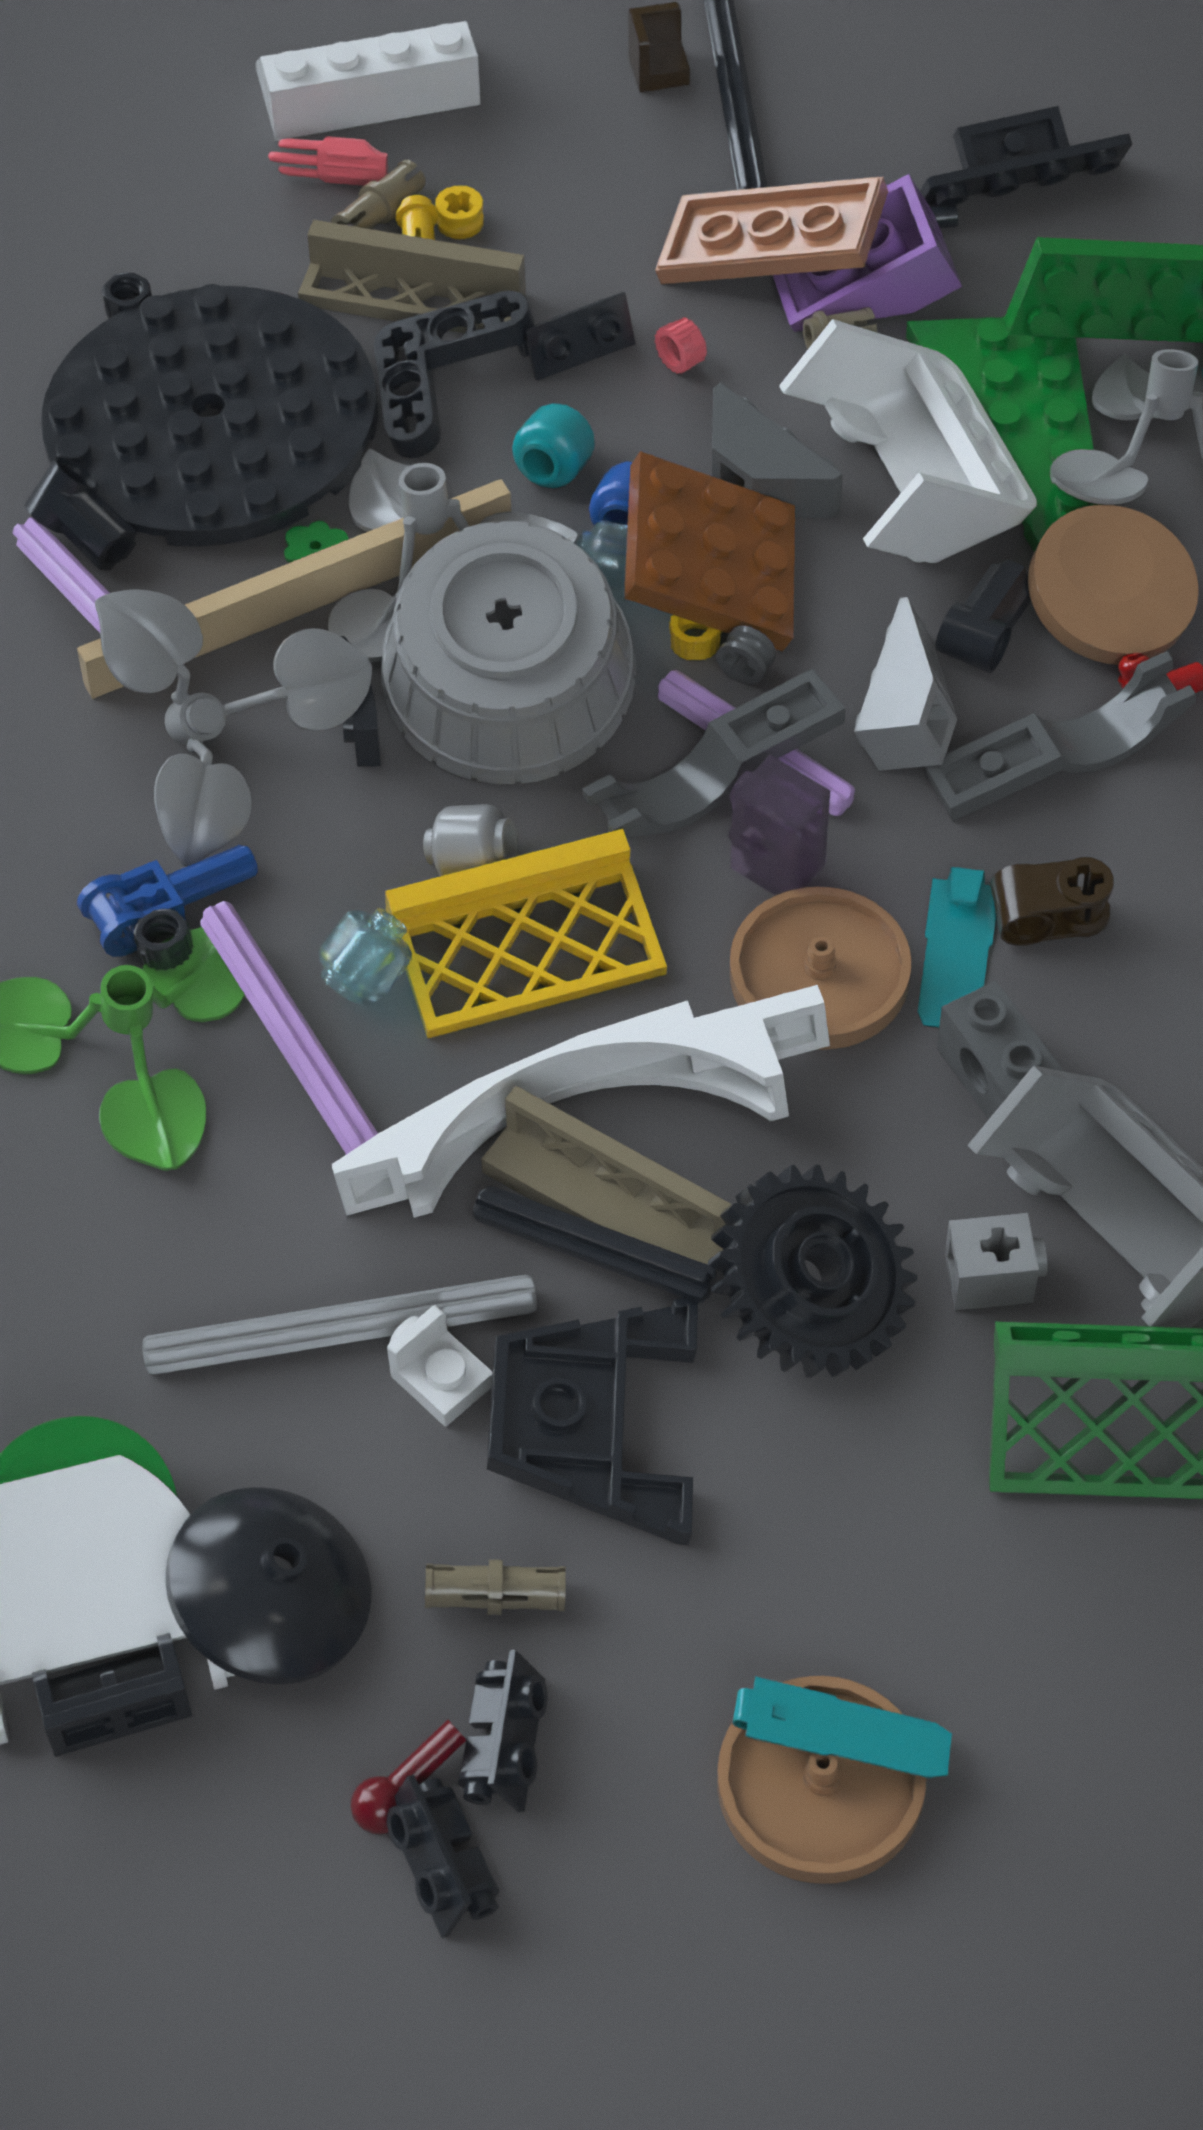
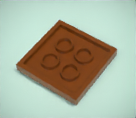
[624,451,795,652]

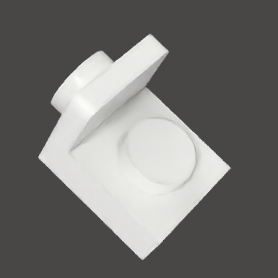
[387,1305,492,1427]

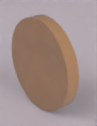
[1028,505,1199,665]
[730,887,911,1050]
[717,1676,927,1884]

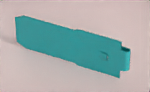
[917,867,996,1028]
[732,1676,952,1778]

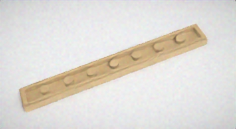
[77,479,511,699]

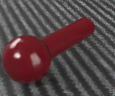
[350,1719,467,1834]

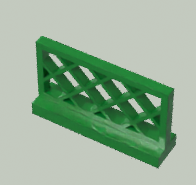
[989,1321,1203,1499]

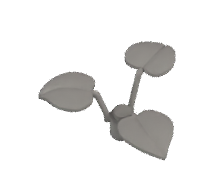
[1050,349,1203,505]
[328,449,578,662]
[95,589,372,867]

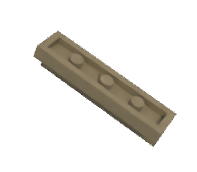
[298,220,526,333]
[481,1086,731,1271]

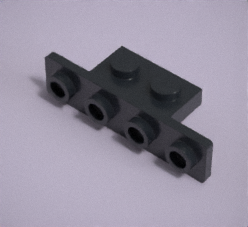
[920,106,1133,207]

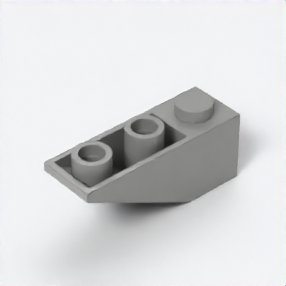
[854,597,957,771]

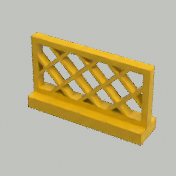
[385,829,667,1039]

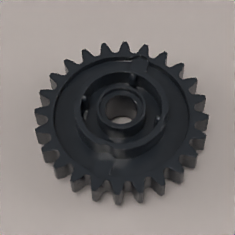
[708,1165,918,1378]

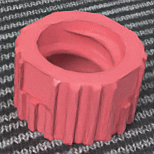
[654,317,707,374]

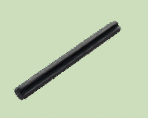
[704,0,767,190]

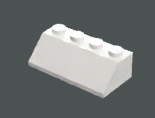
[256,21,480,141]

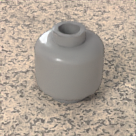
[423,804,519,876]

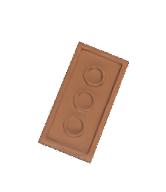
[655,177,888,284]

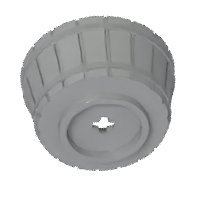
[381,521,636,784]

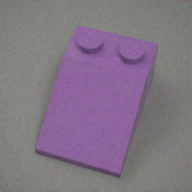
[773,174,962,332]

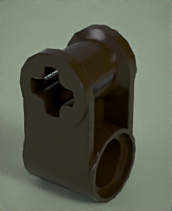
[990,857,1114,946]

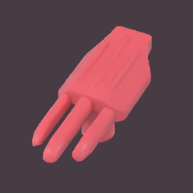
[268,136,388,186]

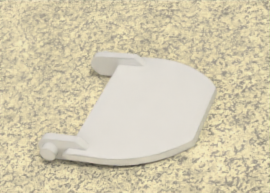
[0,1455,235,1745]

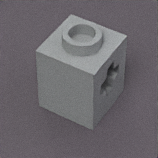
[945,1213,1048,1311]

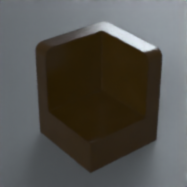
[628,2,690,93]

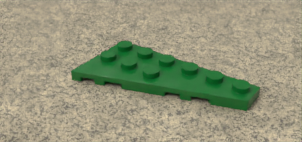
[906,317,1103,552]

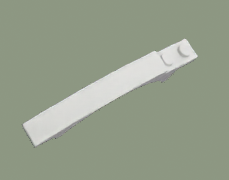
[331,985,830,1218]

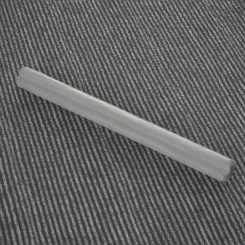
[142,1274,537,1375]

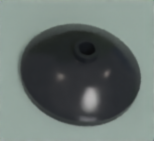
[165,1487,372,1684]

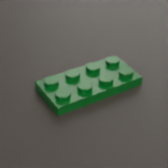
[1004,237,1203,343]

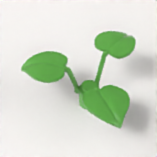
[0,927,245,1171]

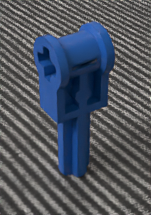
[77,845,258,957]

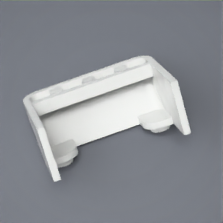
[779,319,1037,563]

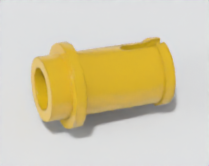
[395,195,439,240]

